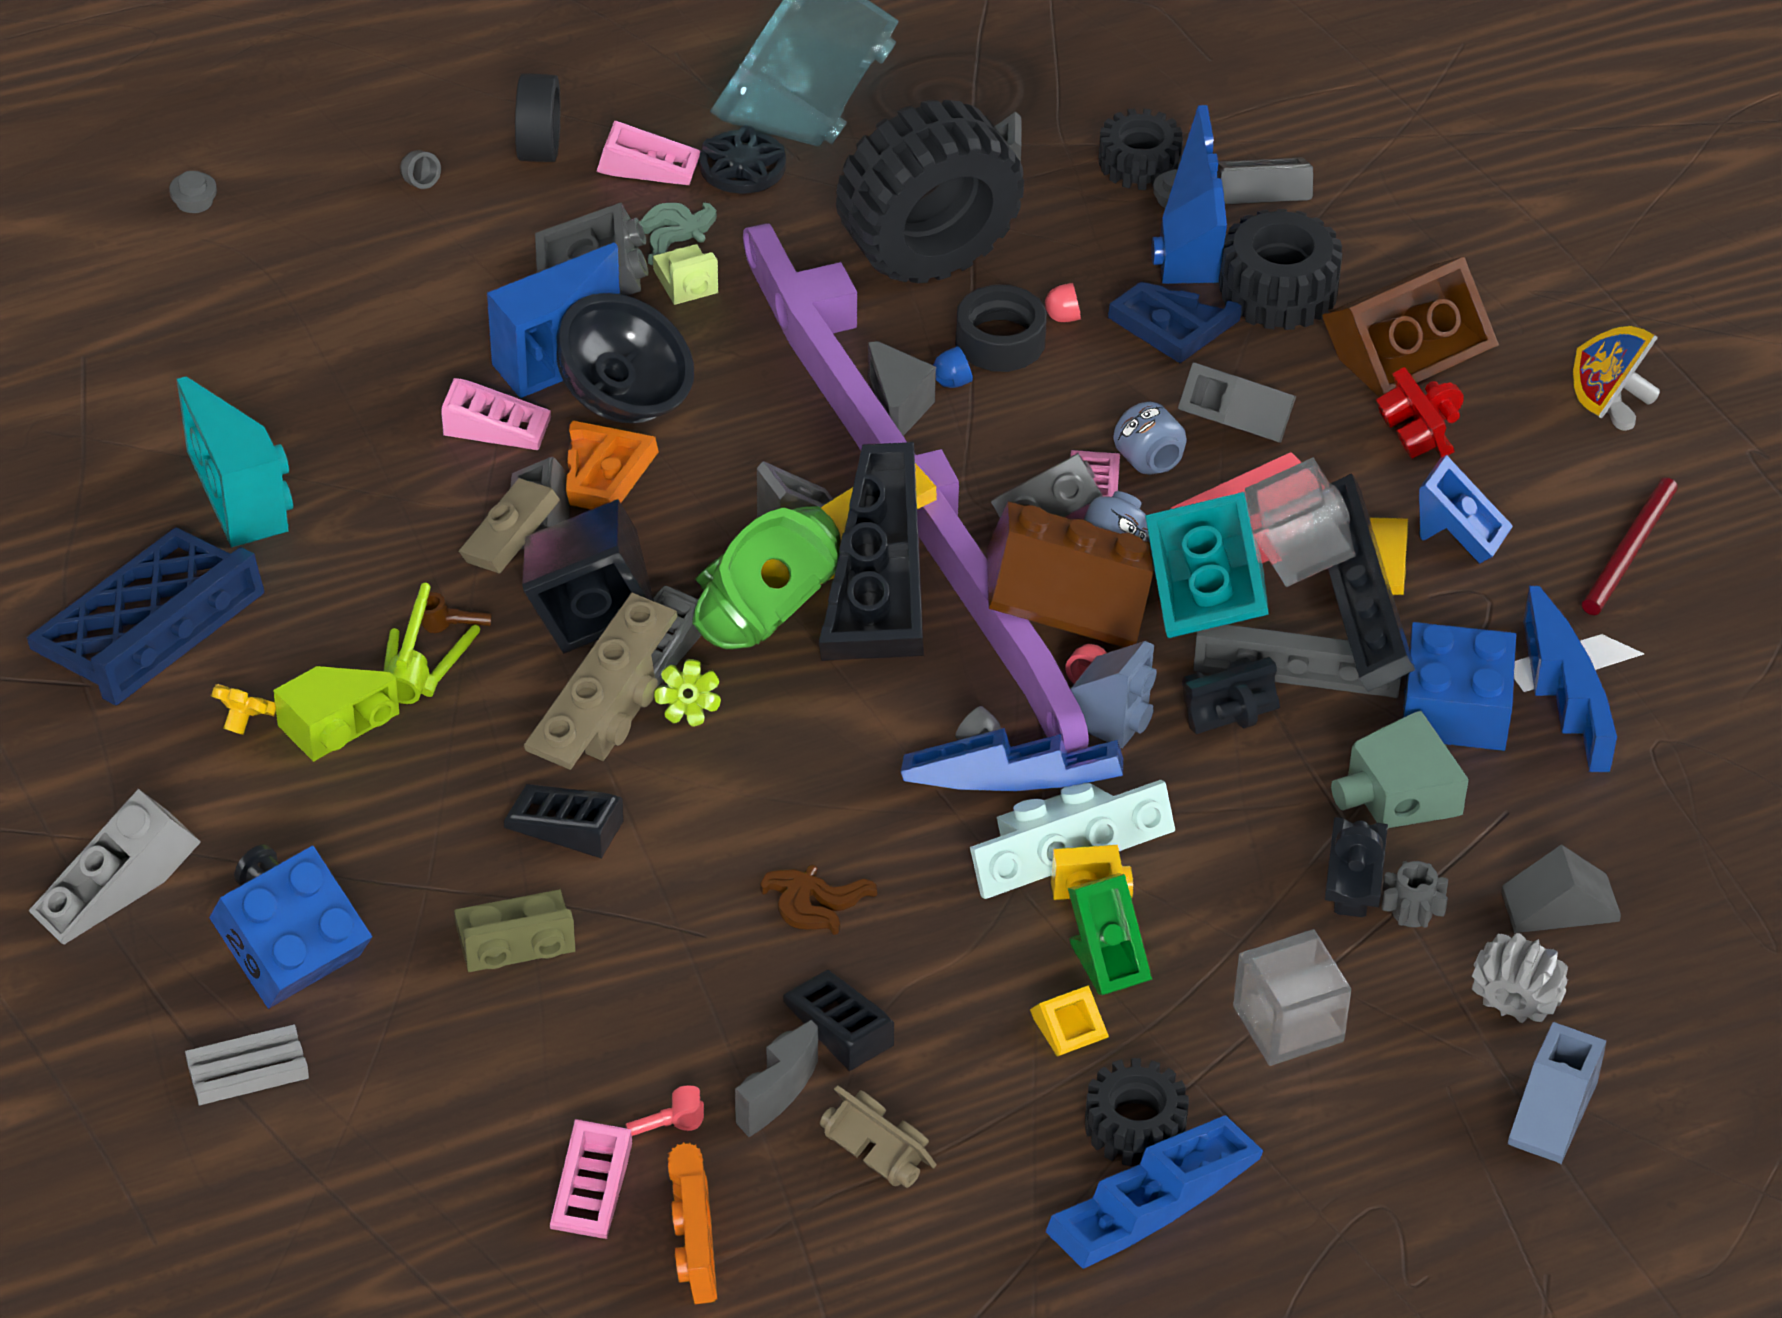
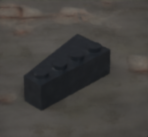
[819,442,924,661]

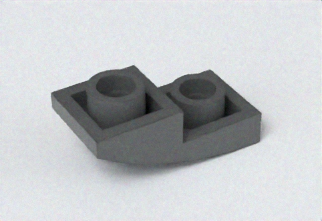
[735,1020,818,1137]

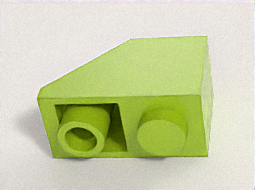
[273,666,400,762]

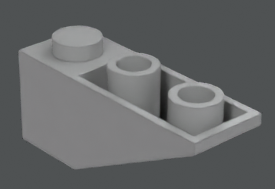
[29,789,201,944]

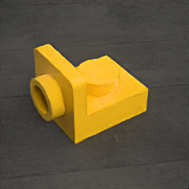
[1051,845,1133,900]

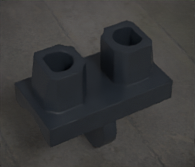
[1182,657,1280,734]
[1325,817,1388,917]

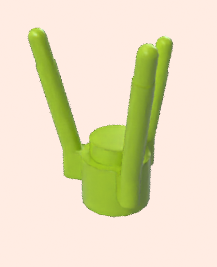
[383,583,481,704]

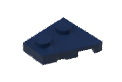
[1108,282,1242,363]

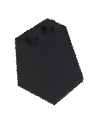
[522,499,654,654]

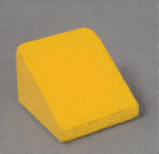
[1030,985,1109,1057]

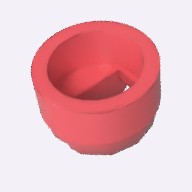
[1045,282,1081,323]
[1065,644,1107,684]

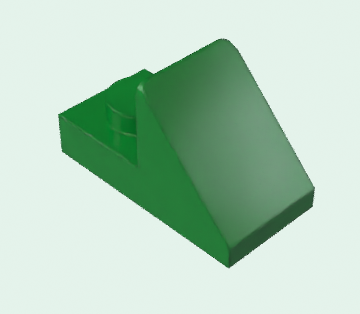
[1068,873,1152,995]

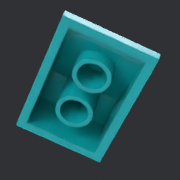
[177,377,293,547]
[1145,492,1269,638]

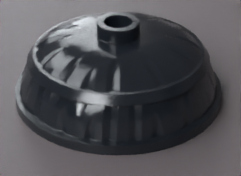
[557,293,694,423]

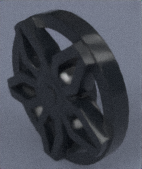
[700,126,786,194]

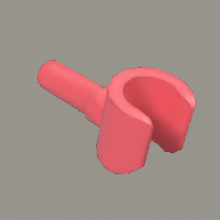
[626,1086,704,1136]

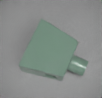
[1331,711,1469,828]

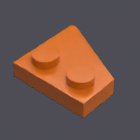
[566,421,659,510]

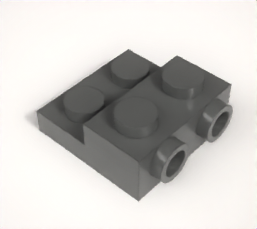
[535,203,649,296]

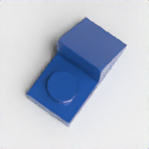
[1419,455,1513,564]

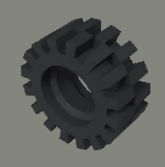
[1099,108,1183,190]
[1085,1058,1189,1166]

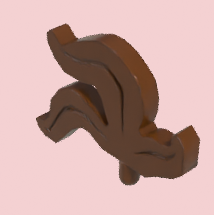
[760,865,877,935]

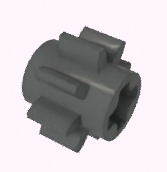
[1382,861,1448,928]

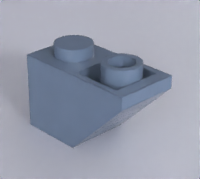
[1071,641,1157,749]
[1508,1022,1606,1164]

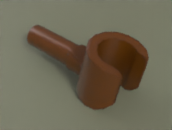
[421,592,492,634]

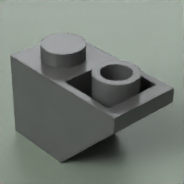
[1178,362,1296,443]

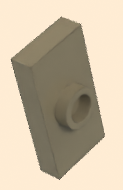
[459,478,560,574]

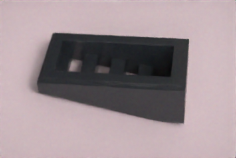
[504,784,624,859]
[783,969,894,1072]

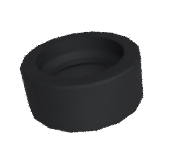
[515,74,561,162]
[956,285,1047,372]

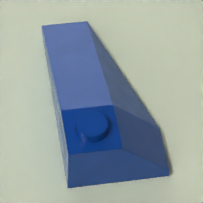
[1152,105,1227,284]

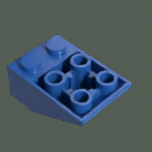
[487,242,620,398]

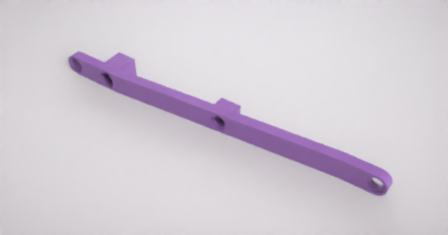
[743,223,1089,753]

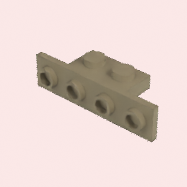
[524,593,678,770]

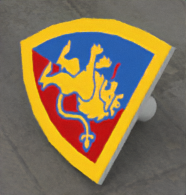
[1573,326,1659,418]

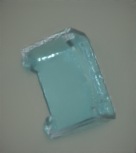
[710,0,899,147]

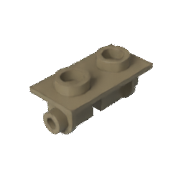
[820,1085,937,1188]

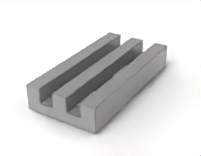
[185,1024,309,1105]

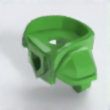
[692,506,841,649]

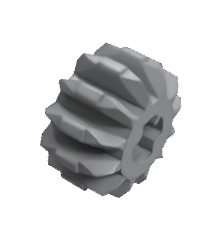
[1472,933,1568,1023]

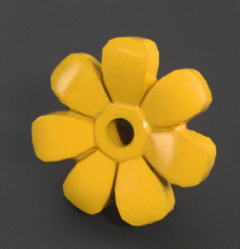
[211,684,276,735]

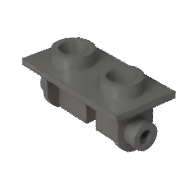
[991,453,1103,518]

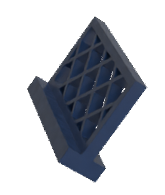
[27,527,265,706]

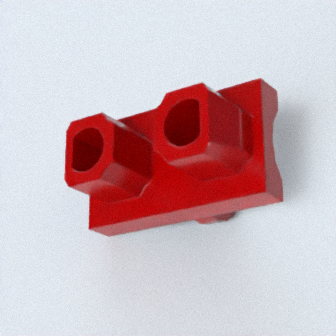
[1375,367,1464,459]

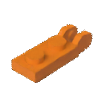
[668,1142,718,1305]

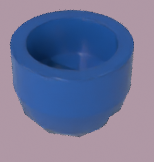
[933,346,973,388]

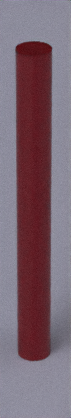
[1582,477,1678,615]

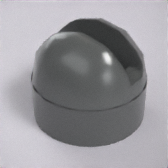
[400,150,441,189]
[955,706,1001,740]

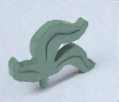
[640,202,717,265]

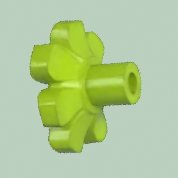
[654,659,721,726]

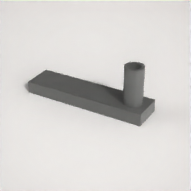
[1193,625,1401,698]

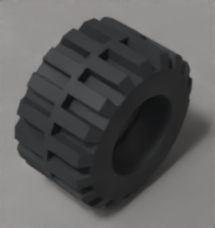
[1220,209,1343,330]

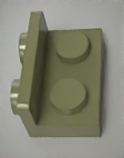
[454,889,575,973]

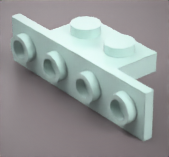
[970,780,1175,899]

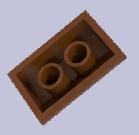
[1322,256,1499,397]
[987,501,1153,647]

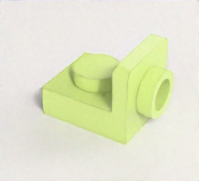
[653,244,718,305]

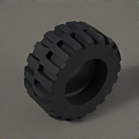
[836,99,1024,283]

